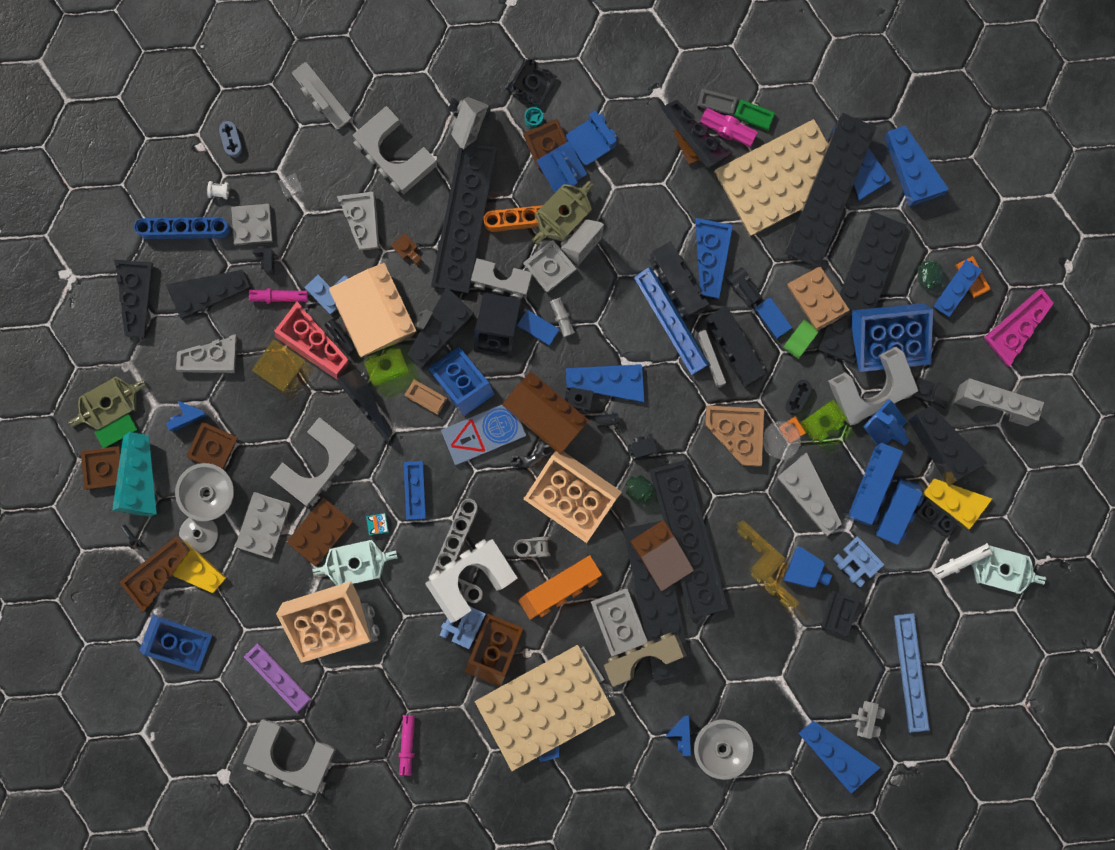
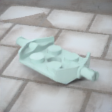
[312,540,398,586]
[962,546,1046,594]

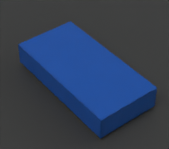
[754,297,792,339]
[517,310,559,346]

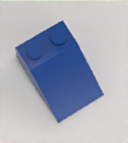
[428,347,495,416]
[139,614,212,672]

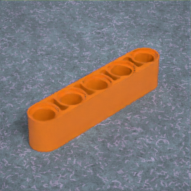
[484,205,568,232]

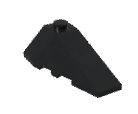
[336,369,391,444]

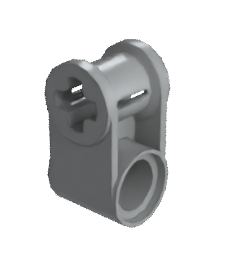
[513,537,551,558]

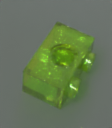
[364,348,409,386]
[801,400,847,442]

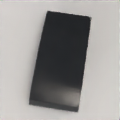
[914,498,959,538]

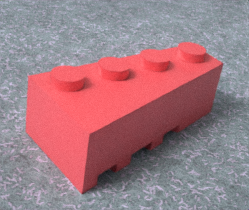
[274,302,349,380]

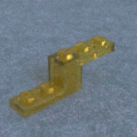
[736,520,799,609]

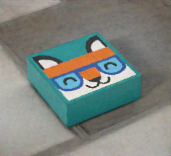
[366,513,389,536]

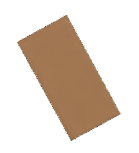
[404,379,447,415]

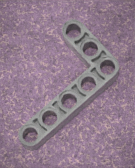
[429,499,483,604]

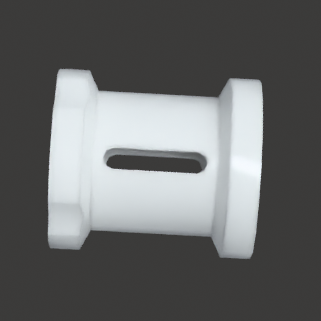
[207,181,229,199]

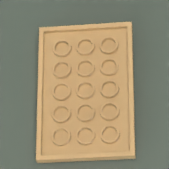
[714,119,828,237]
[475,645,615,771]

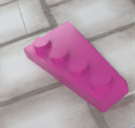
[984,288,1053,367]

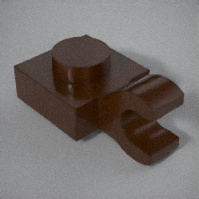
[391,233,423,266]

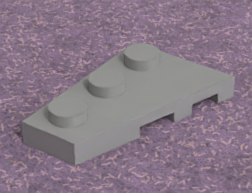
[337,192,379,251]
[176,334,237,373]

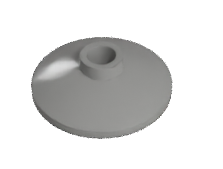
[179,517,218,553]

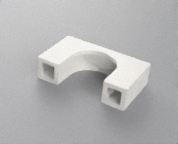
[425,539,517,623]

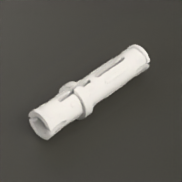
[934,543,993,580]

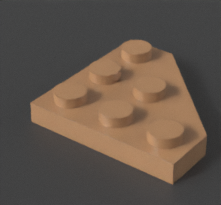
[705,406,764,467]

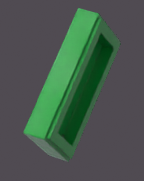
[734,99,775,131]
[94,414,138,448]

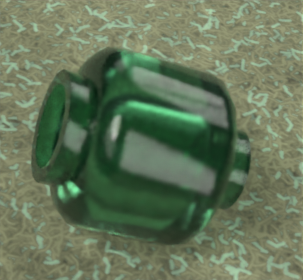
[918,260,943,288]
[625,475,654,504]

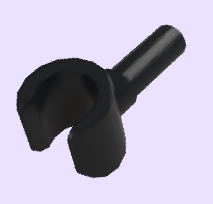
[121,525,141,550]

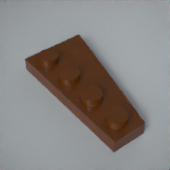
[119,535,191,613]

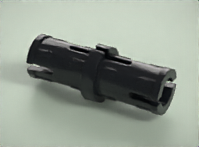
[324,318,356,355]

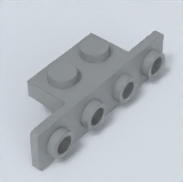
[292,62,351,130]

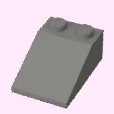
[451,97,489,149]
[560,219,604,266]

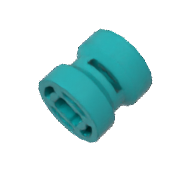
[525,107,543,130]

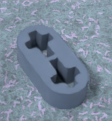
[219,121,242,157]

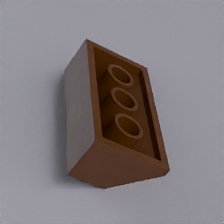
[502,372,589,454]

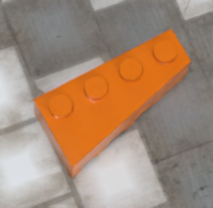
[518,555,602,620]

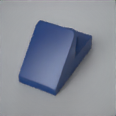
[166,401,208,432]
[665,715,691,756]

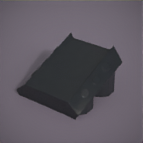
[505,57,557,108]

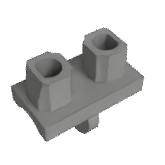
[851,701,885,739]

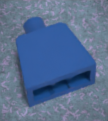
[782,546,832,589]

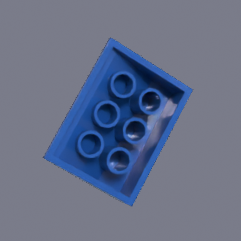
[852,303,933,372]

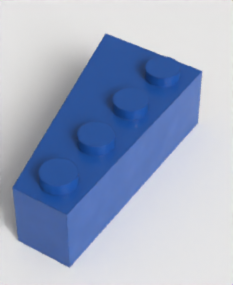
[884,126,949,207]
[847,443,903,526]

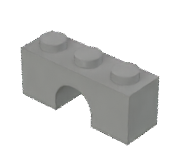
[471,259,532,299]

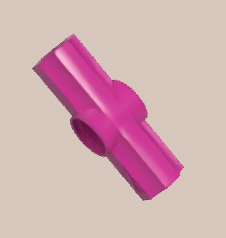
[700,108,758,147]

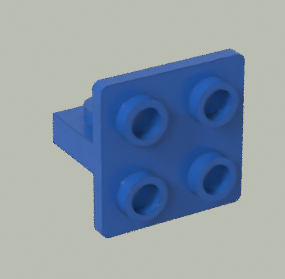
[537,142,587,193]
[864,399,909,446]

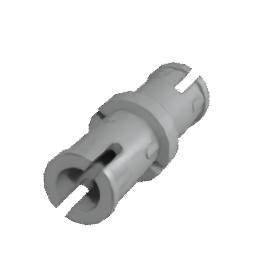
[550,298,575,337]

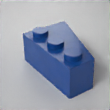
[876,476,924,545]

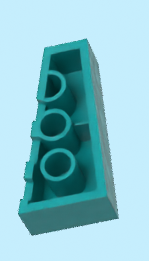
[112,432,157,517]

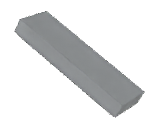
[697,330,726,388]

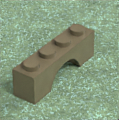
[604,633,687,687]

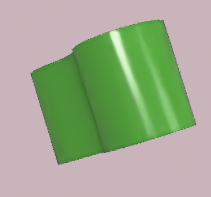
[783,319,820,359]

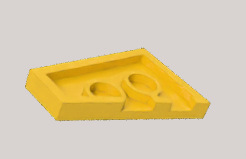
[922,479,992,530]
[172,539,227,593]

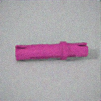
[249,288,308,304]
[398,715,415,775]

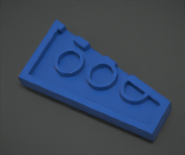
[798,720,880,793]

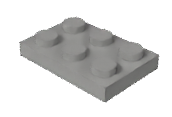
[235,492,291,559]
[591,588,647,657]

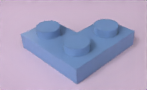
[304,275,348,315]

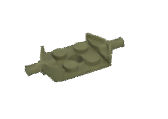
[532,181,594,245]
[69,376,147,430]

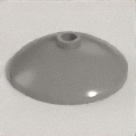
[175,463,234,521]
[694,720,753,780]

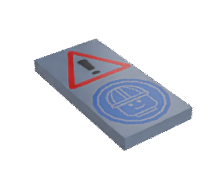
[441,405,526,466]

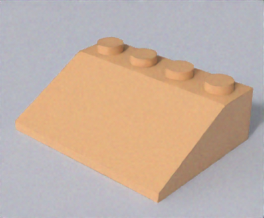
[329,263,416,358]
[524,451,622,543]
[276,581,371,663]

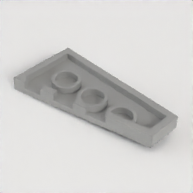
[777,453,842,536]

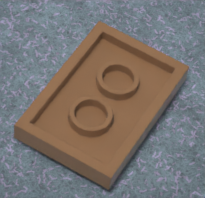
[787,267,850,331]

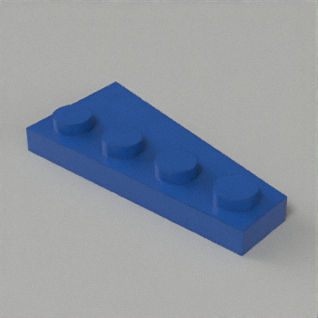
[832,127,890,202]
[695,218,733,300]
[566,364,644,403]

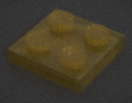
[252,339,306,392]

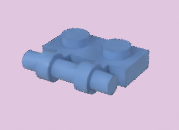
[833,536,884,587]
[440,606,486,649]

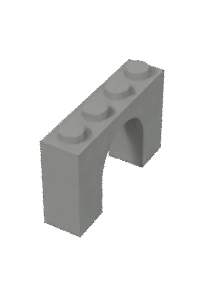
[352,106,437,195]
[828,347,918,426]
[954,378,1044,426]
[270,417,357,508]
[243,719,336,795]

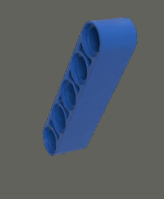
[134,217,230,239]

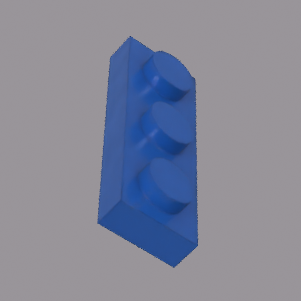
[933,259,982,317]
[404,461,426,520]

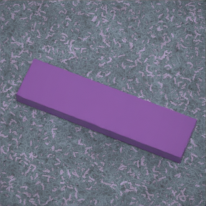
[244,643,312,713]

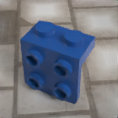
[566,110,617,166]

